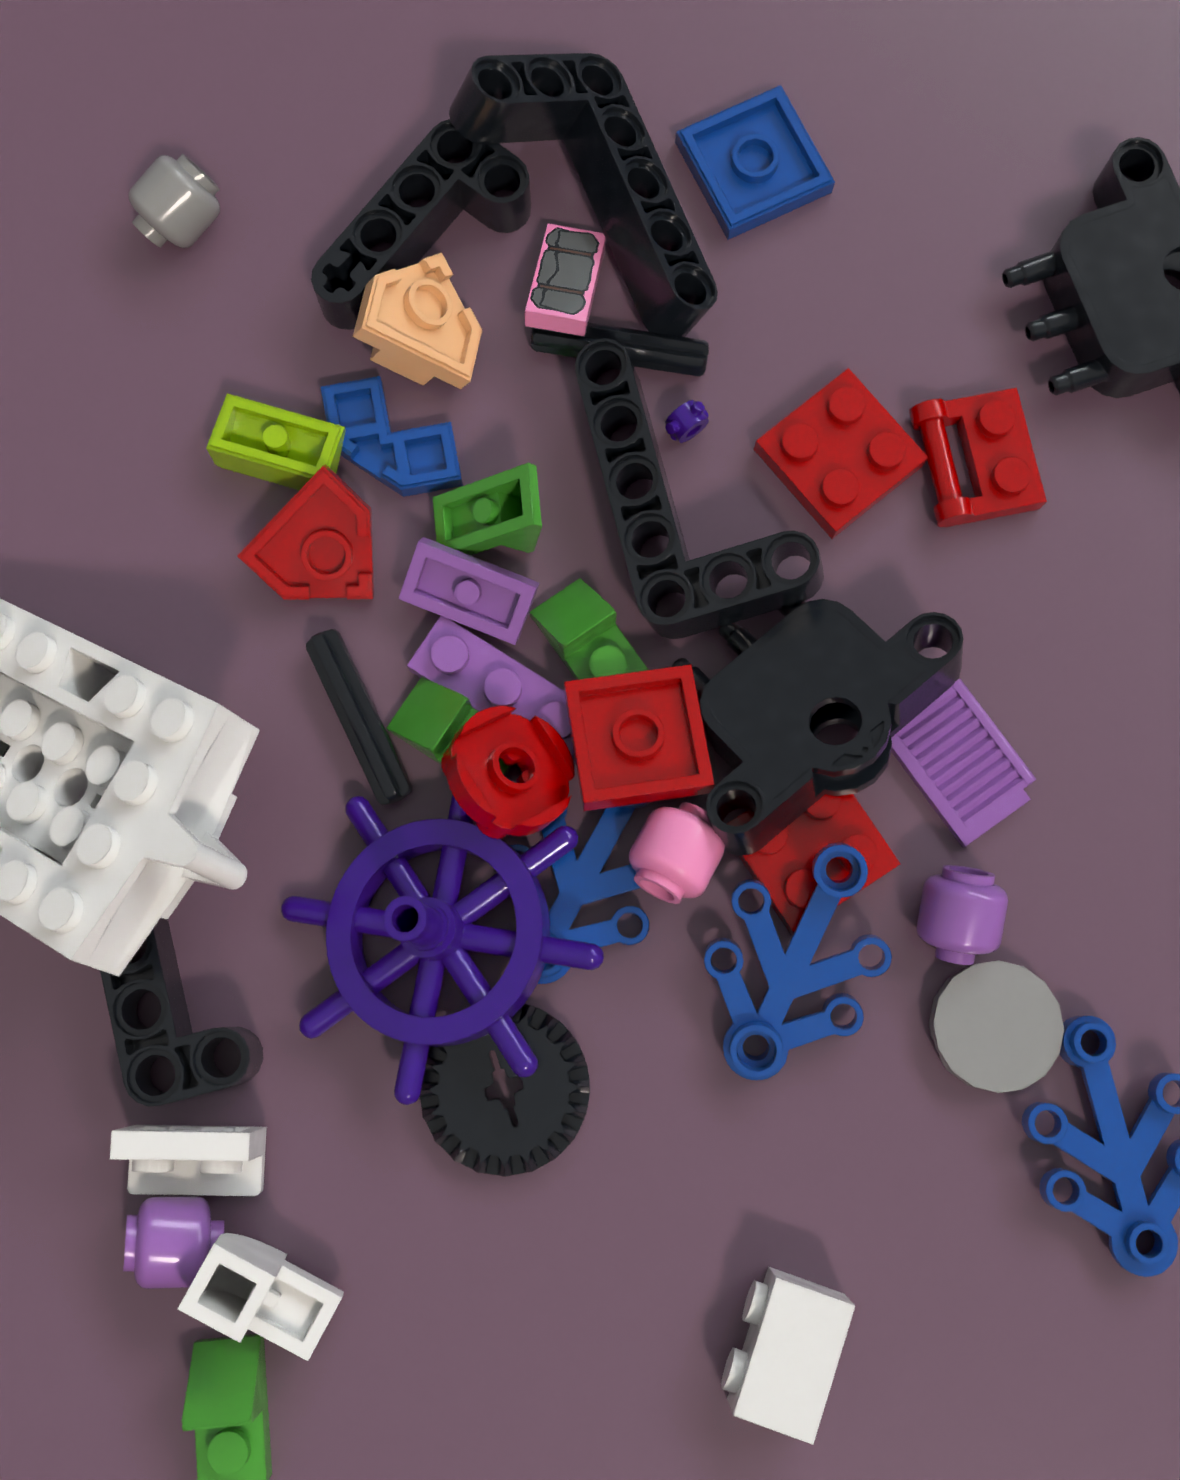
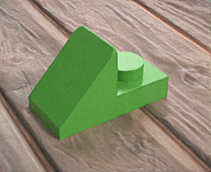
[433,462,542,555]
[529,578,649,680]
[386,677,513,777]
[182,1334,272,1480]

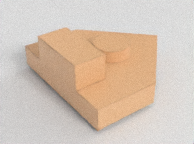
[352,252,482,389]

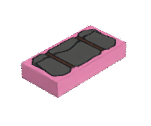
[525,224,606,336]

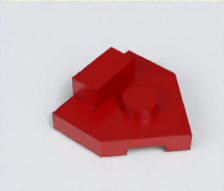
[237,464,374,600]

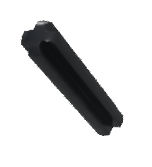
[530,322,709,377]
[306,629,412,805]

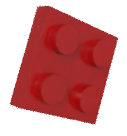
[753,368,929,539]
[564,664,715,811]
[727,794,901,935]

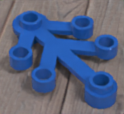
[510,802,651,984]
[704,843,892,1080]
[1022,1016,1180,1277]

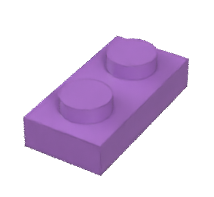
[398,537,540,645]

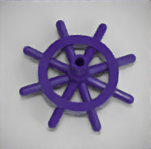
[281,794,604,1105]

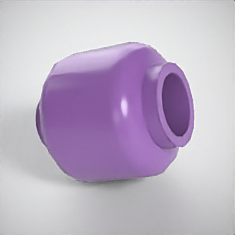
[917,865,1008,965]
[123,1196,224,1289]

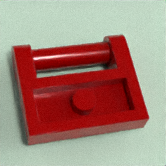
[909,387,1047,527]

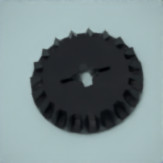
[420,1004,590,1177]

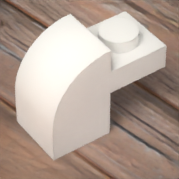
[178,1233,344,1361]

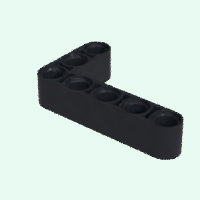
[449,53,718,337]
[575,338,824,639]

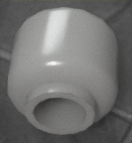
[129,153,220,248]

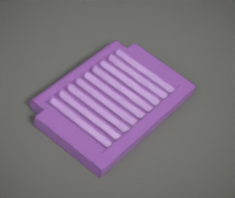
[891,679,1036,848]

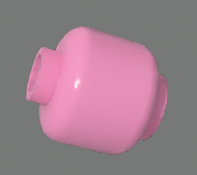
[629,802,725,904]

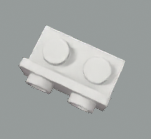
[110,1125,267,1196]

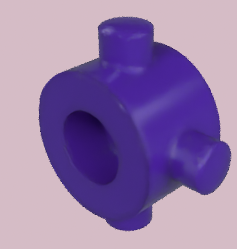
[665,400,709,443]

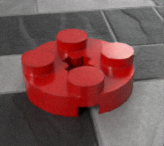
[441,706,575,839]

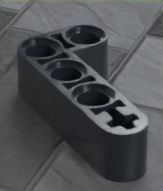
[311,119,531,330]
[100,918,263,1106]

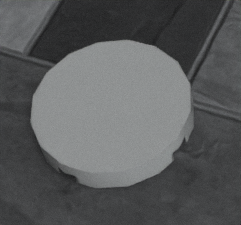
[929,960,1064,1093]

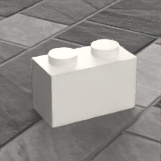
[721,1266,855,1445]

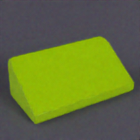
[206,393,346,490]

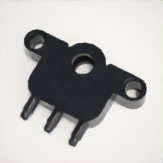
[1002,137,1180,398]
[672,599,964,856]

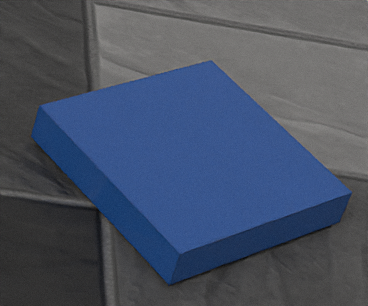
[675,85,835,240]

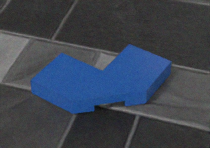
[321,376,463,497]

